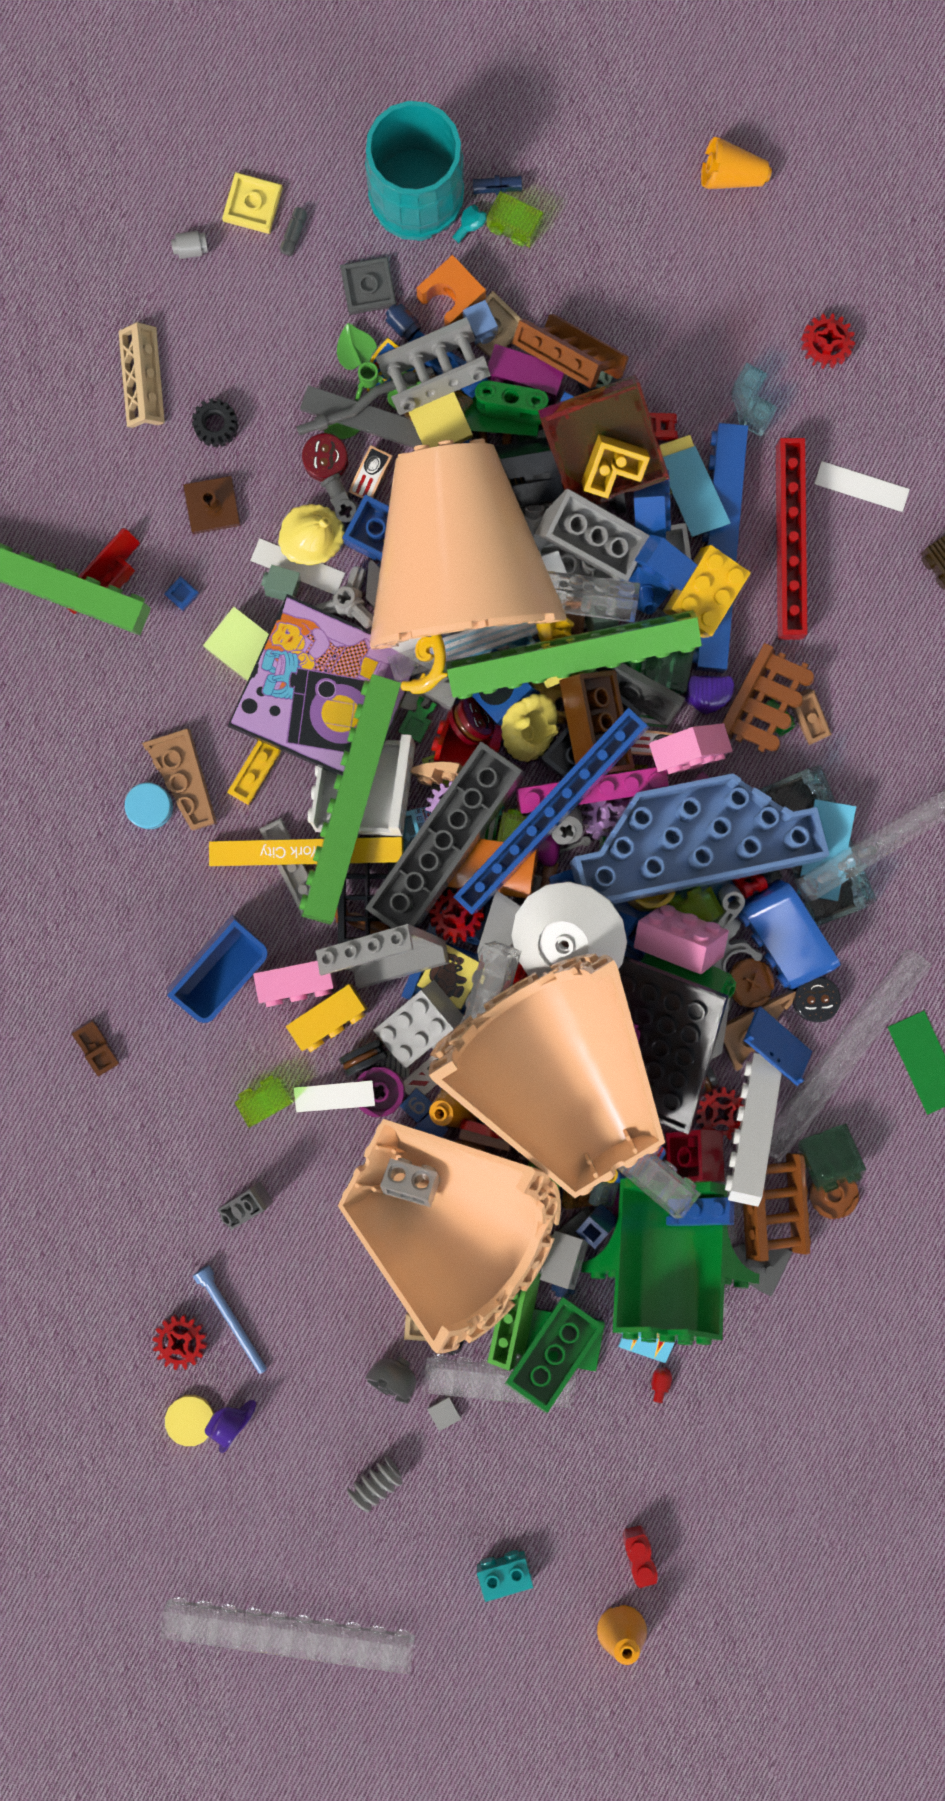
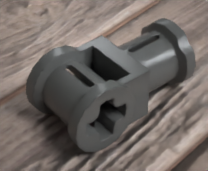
[320,473,359,523]

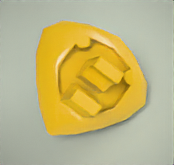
[536,617,574,642]

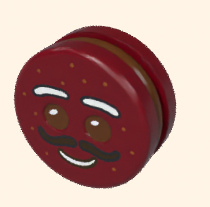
[302,433,348,482]
[448,697,495,746]

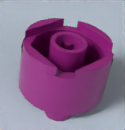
[356,1066,405,1117]

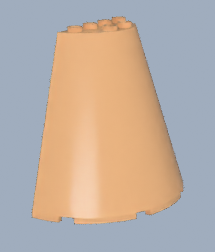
[370,439,566,650]
[429,954,665,1198]
[338,1119,561,1354]

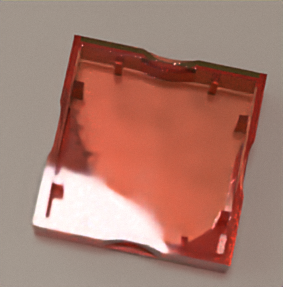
[538,374,670,505]

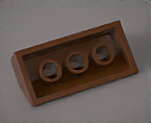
[559,670,634,774]

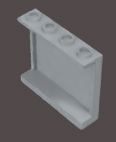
[316,924,449,988]

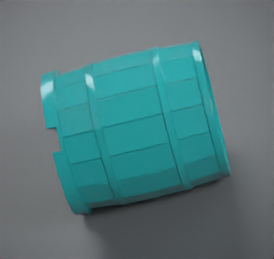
[365,101,465,241]

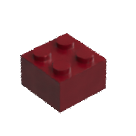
[666,1130,725,1184]

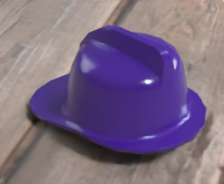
[205,1400,256,1453]

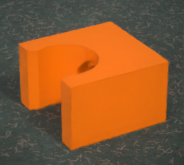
[416,255,486,327]

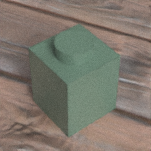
[262,564,301,601]

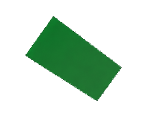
[455,394,539,436]
[887,1011,945,1115]

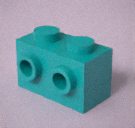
[477,1550,534,1602]

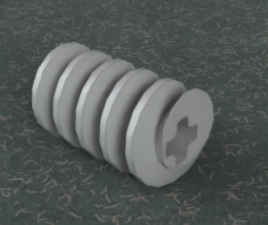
[551,806,583,844]
[347,1456,403,1512]

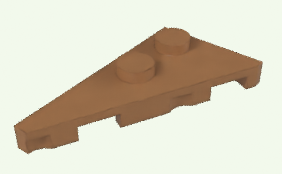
[723,989,795,1071]

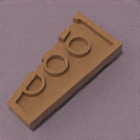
[142,729,217,831]

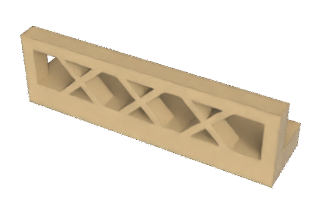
[119,322,165,428]

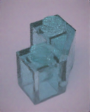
[731,362,778,437]

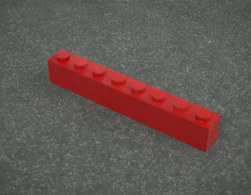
[776,438,807,640]

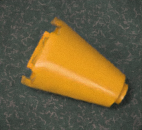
[701,137,772,189]
[429,1088,477,1128]
[597,1605,647,1665]

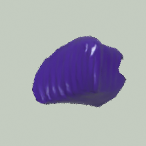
[685,675,735,715]

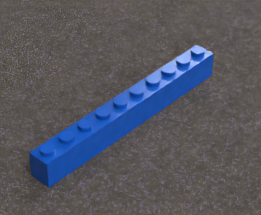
[691,423,748,673]
[454,708,650,914]

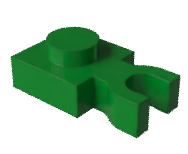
[398,696,437,744]

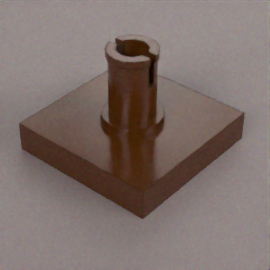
[183,476,241,534]

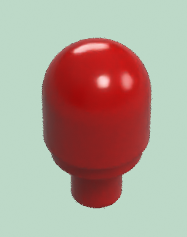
[651,1367,672,1403]

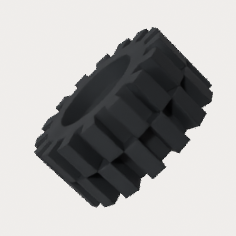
[192,398,238,447]

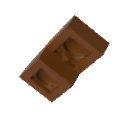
[71,1019,119,1077]

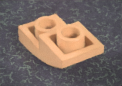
[410,762,463,786]

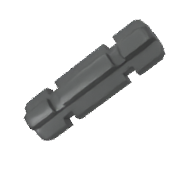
[280,207,307,256]

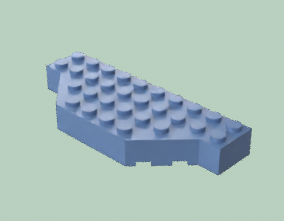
[570,773,829,905]

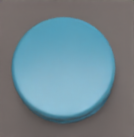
[125,782,173,830]

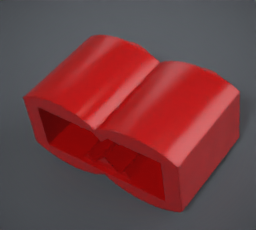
[623,1525,658,1588]

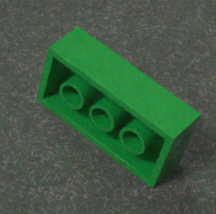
[504,1297,605,1414]

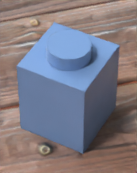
[463,300,498,345]

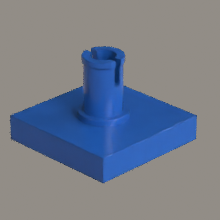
[611,563,673,615]

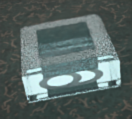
[588,1181,619,1207]

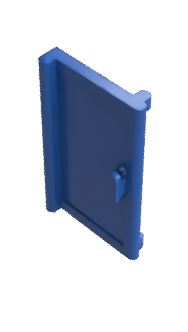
[744,1006,812,1086]

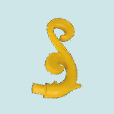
[401,634,448,694]

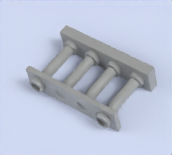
[375,317,491,416]

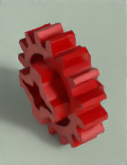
[801,313,855,369]
[430,888,484,943]
[695,1086,744,1140]
[152,1314,208,1370]

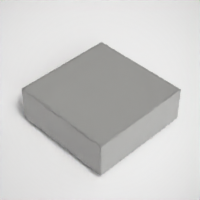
[427,1396,461,1431]

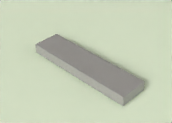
[259,818,310,915]

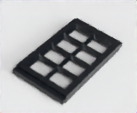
[338,862,397,944]

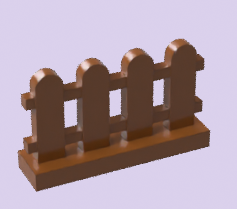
[723,643,814,753]

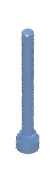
[192,1265,267,1374]

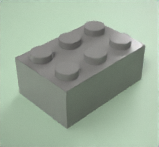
[373,980,466,1069]

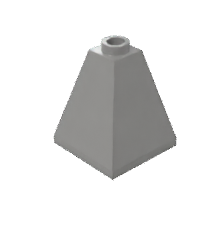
[477,891,521,968]

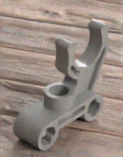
[708,885,762,972]

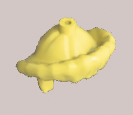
[278,504,345,565]
[501,694,559,762]

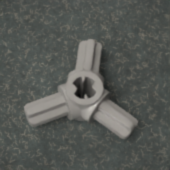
[315,566,374,628]

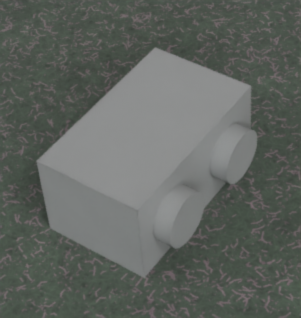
[539,1231,588,1290]

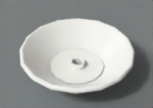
[511,882,627,977]

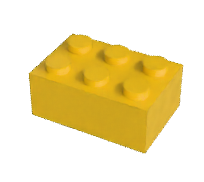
[663,545,751,638]
[286,984,368,1052]

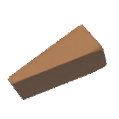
[791,689,832,745]

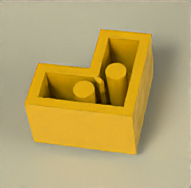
[581,434,650,498]

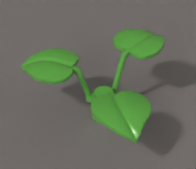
[324,323,421,440]

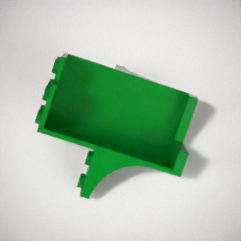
[581,1177,759,1345]

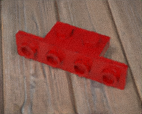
[67,528,140,614]

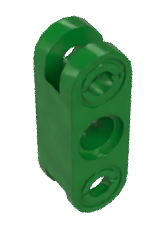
[475,381,549,425]

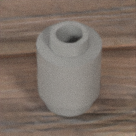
[171,231,208,259]

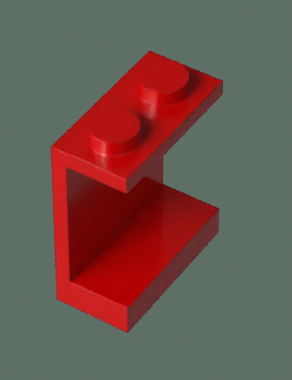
[431,711,503,767]

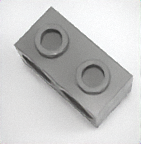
[380,1158,440,1207]

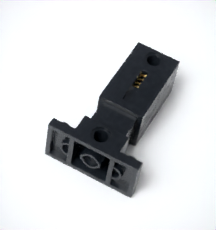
[494,436,627,514]

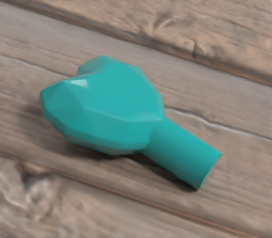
[452,205,487,244]

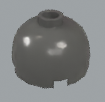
[365,1356,416,1404]

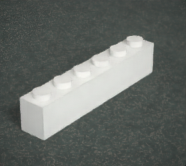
[725,1053,782,1206]

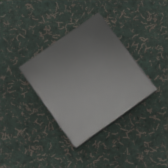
[340,256,396,315]

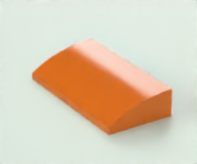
[447,839,539,899]

